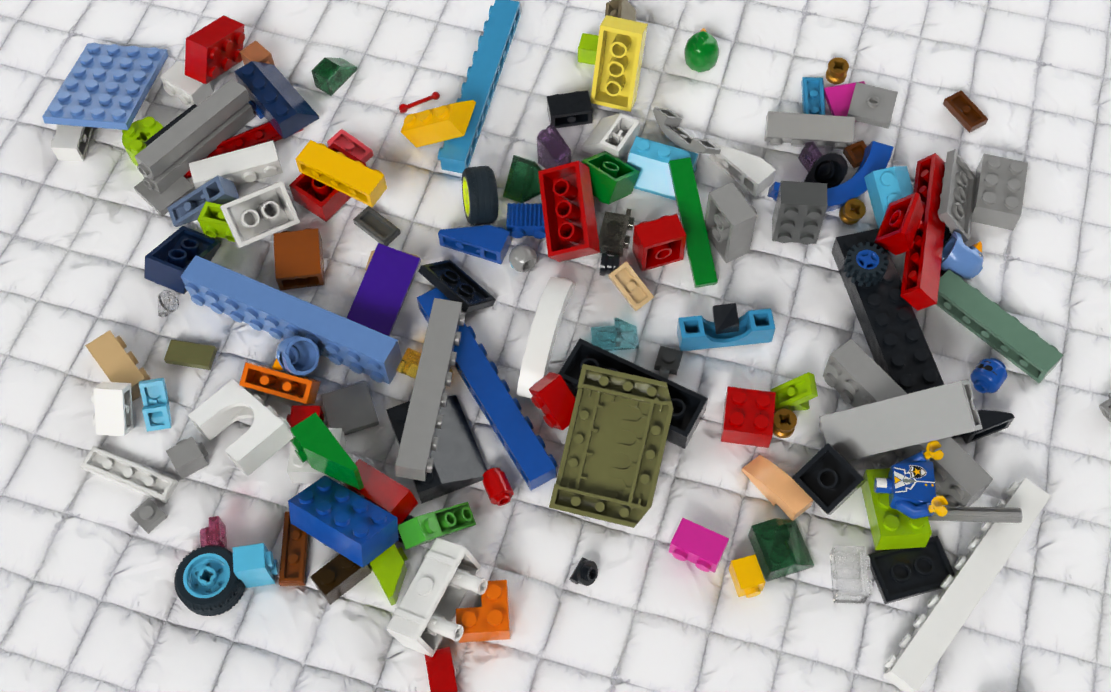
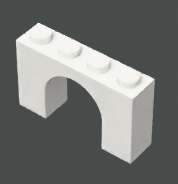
[188,379,293,476]

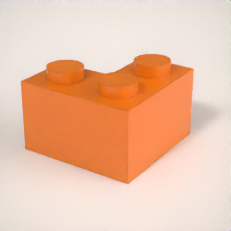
[456,580,510,643]

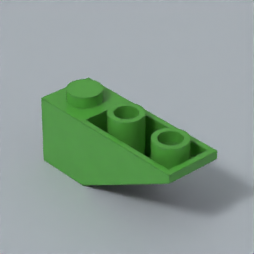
[398,502,476,550]

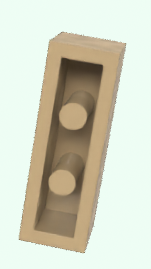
[85,330,151,401]

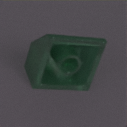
[748,518,814,582]

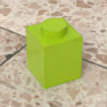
[578,33,599,65]

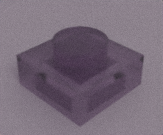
[798,142,822,173]

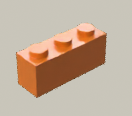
[239,362,321,404]

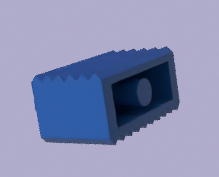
[506,203,546,239]

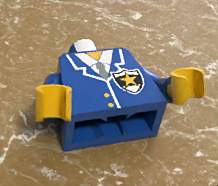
[874,441,948,519]

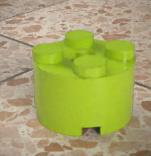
[122,117,164,166]

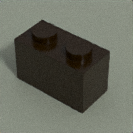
[310,554,371,605]

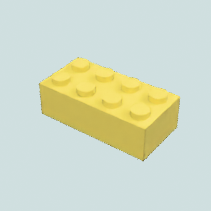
[590,15,648,112]

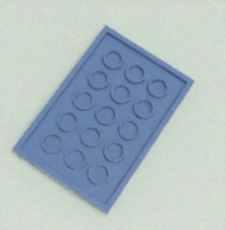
[42,43,168,130]

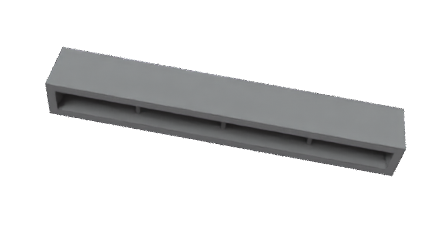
[395,298,466,481]

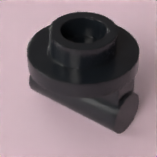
[569,557,598,586]

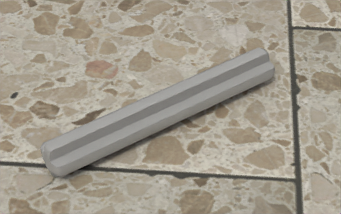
[928,506,1022,523]

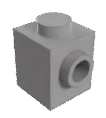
[166,437,209,479]

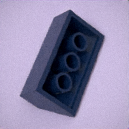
[234,61,319,139]

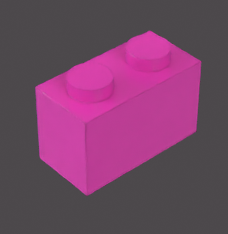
[669,518,729,573]

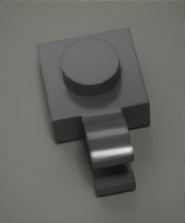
[654,346,683,379]

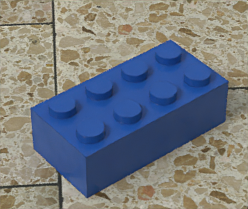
[288,475,399,568]

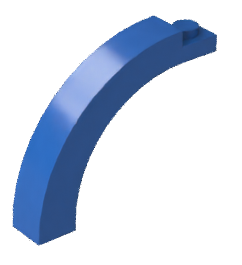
[767,141,893,212]

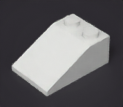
[220,181,300,248]

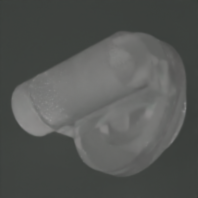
[157,290,179,317]

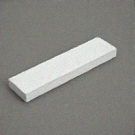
[81,446,178,504]

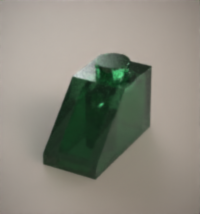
[311,57,358,96]

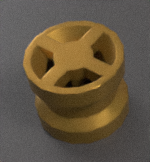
[826,58,849,84]
[839,199,866,225]
[773,409,797,438]

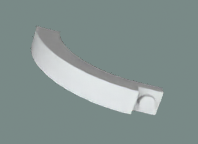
[516,277,576,398]

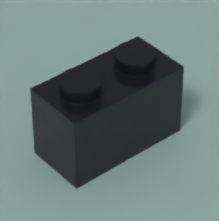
[547,90,593,129]

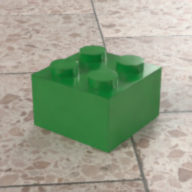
[581,151,640,205]

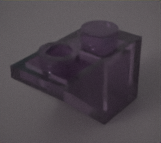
[537,124,571,169]

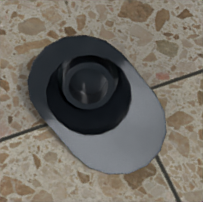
[804,153,848,189]

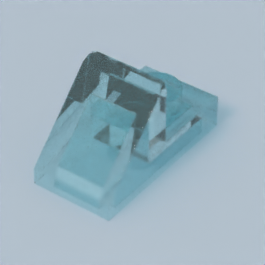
[591,318,639,351]

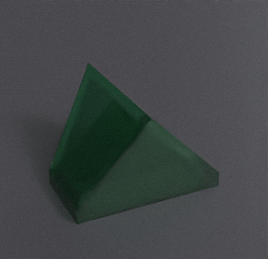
[503,155,542,203]

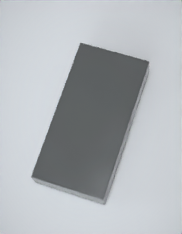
[353,206,401,246]

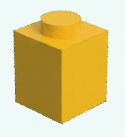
[729,554,766,598]

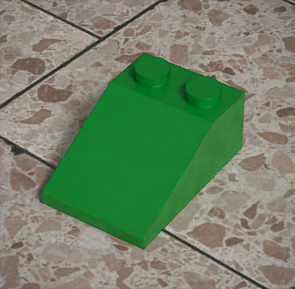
[290,412,364,490]

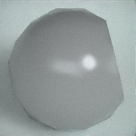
[509,244,537,272]

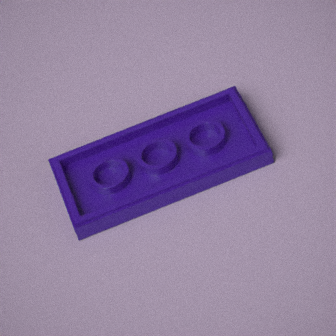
[347,243,421,337]

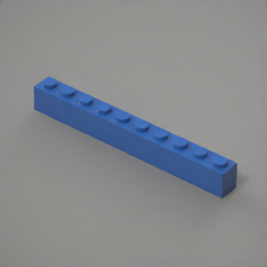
[417,288,558,491]

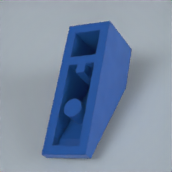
[438,225,511,264]

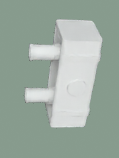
[386,538,488,657]

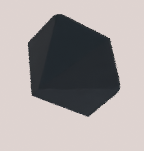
[713,303,739,334]

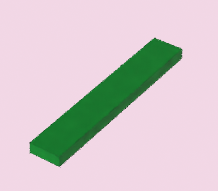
[668,157,718,288]

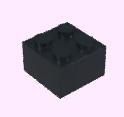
[792,443,867,515]

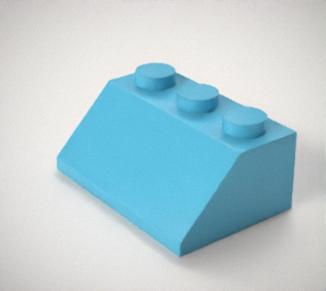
[627,136,698,200]
[864,166,913,229]

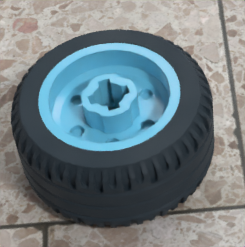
[174,545,246,616]

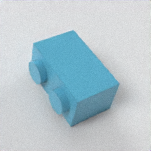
[232,543,279,588]

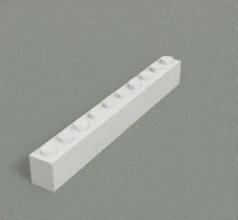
[883,477,1051,692]

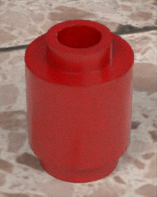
[482,467,514,506]

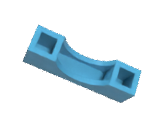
[677,309,775,351]

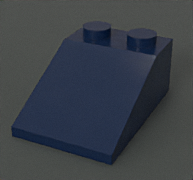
[144,226,221,294]

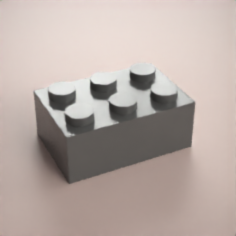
[772,181,828,245]

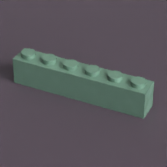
[936,270,1063,384]

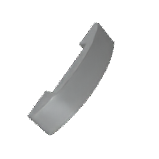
[653,107,721,155]

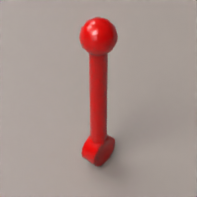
[399,92,440,113]

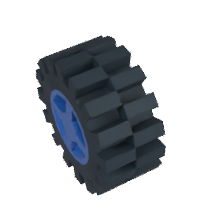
[843,242,889,287]

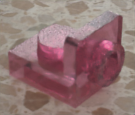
[200,516,227,549]

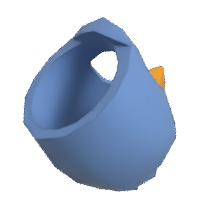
[941,231,984,279]
[272,336,320,376]

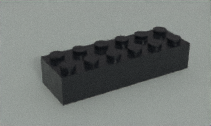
[558,338,708,449]

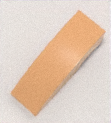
[741,455,814,521]

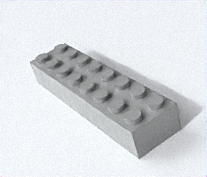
[823,339,993,507]

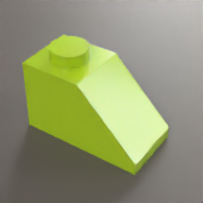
[369,544,408,606]

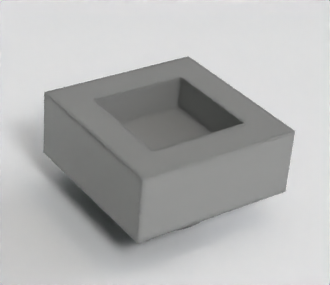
[130,498,167,534]

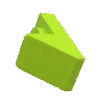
[770,372,818,411]

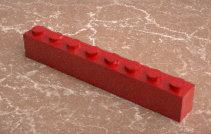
[900,153,945,311]

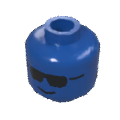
[970,358,1007,393]

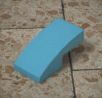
[139,378,172,432]

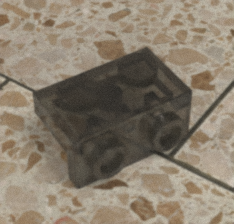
[599,208,635,257]

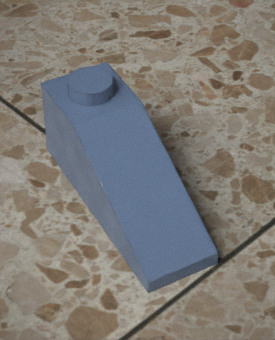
[167,175,239,227]

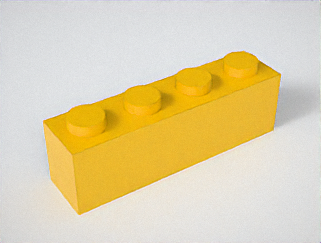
[295,140,387,207]

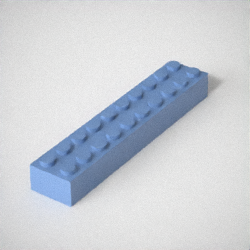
[181,255,403,384]

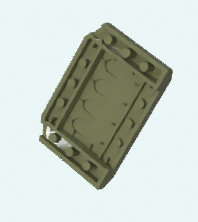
[549,364,673,528]

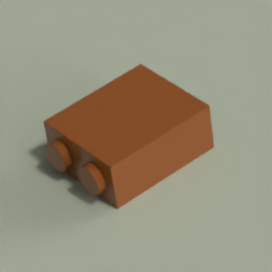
[274,228,325,291]

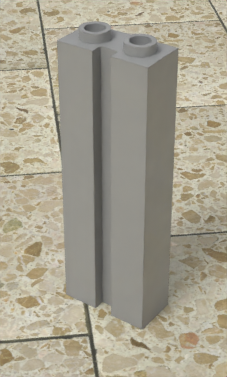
[135,79,255,194]
[819,379,983,461]

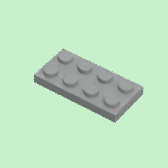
[938,149,976,243]

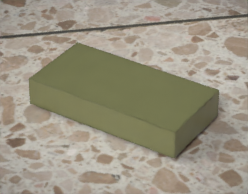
[164,339,217,370]

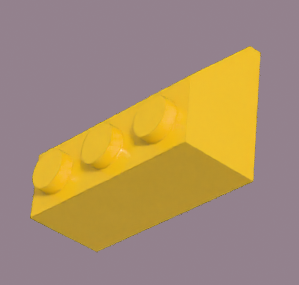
[401,100,476,148]

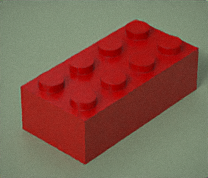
[538,160,600,262]

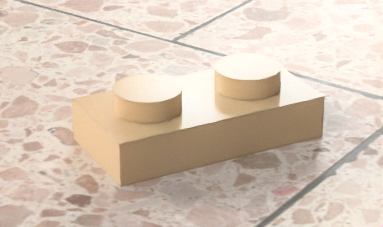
[608,261,654,312]

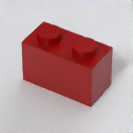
[529,372,575,430]

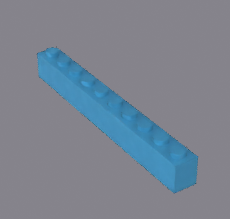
[438,0,520,173]

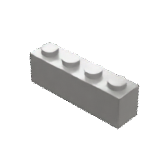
[764,111,855,150]

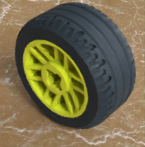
[462,166,498,225]

